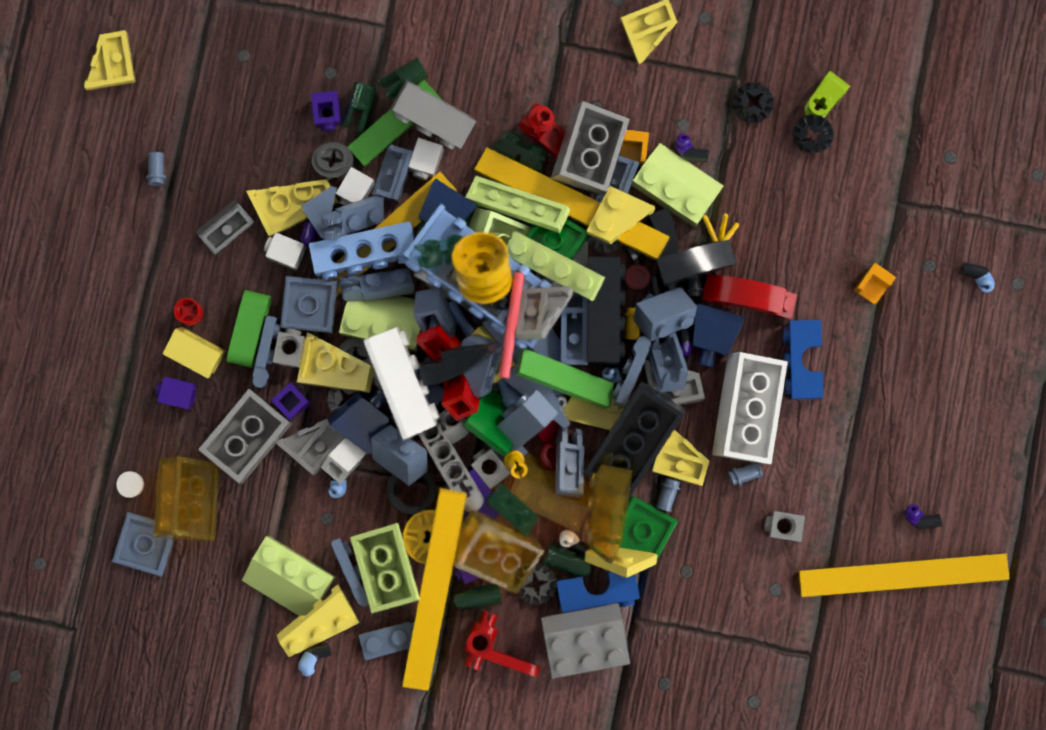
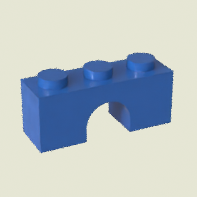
[783,320,824,400]
[556,571,640,613]

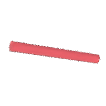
[499,272,524,379]

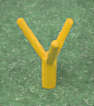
[703,213,739,243]

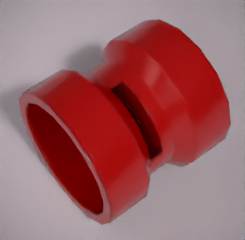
[174,298,203,326]

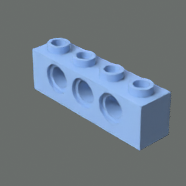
[309,221,415,280]

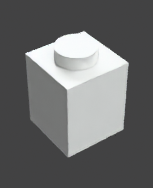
[409,138,444,181]
[336,167,375,206]
[264,232,306,271]
[321,438,366,484]

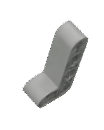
[419,410,484,512]

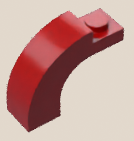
[702,275,797,320]
[416,325,480,421]

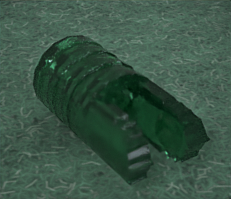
[378,57,428,99]
[341,82,376,133]
[544,543,592,577]
[453,582,502,610]

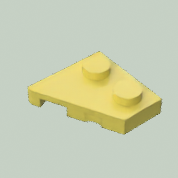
[84,30,135,91]
[652,430,709,486]
[585,544,657,578]

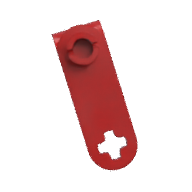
[519,103,566,159]
[464,610,541,677]

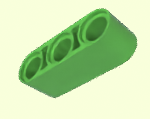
[227,290,271,368]

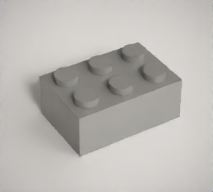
[391,80,476,150]
[551,101,630,196]
[198,389,292,484]
[541,603,630,679]

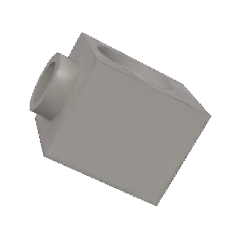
[273,329,306,369]
[471,448,511,490]
[764,511,805,542]

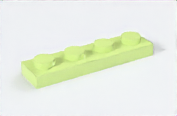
[465,176,570,233]
[507,231,605,301]

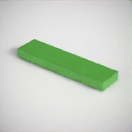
[348,80,441,167]
[515,348,614,409]

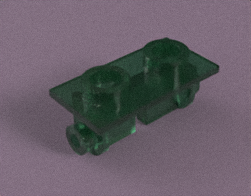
[494,131,549,173]
[414,235,463,269]
[485,483,539,537]

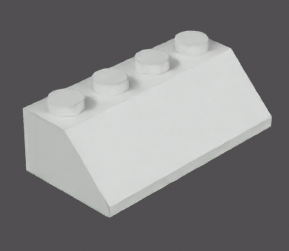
[363,326,440,440]
[712,352,788,464]

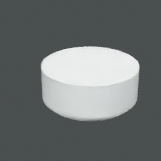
[116,471,144,498]

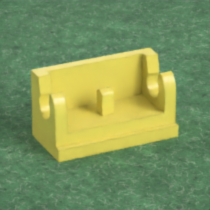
[163,327,227,378]

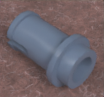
[145,152,166,186]
[728,462,763,487]
[655,478,681,512]

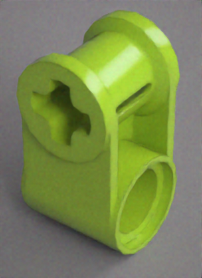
[805,71,850,118]

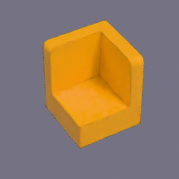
[620,130,649,167]
[854,263,896,305]

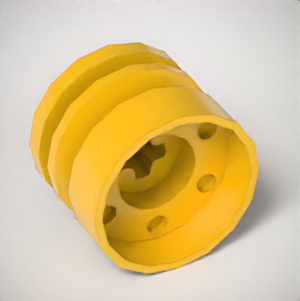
[452,232,513,304]
[403,510,459,564]

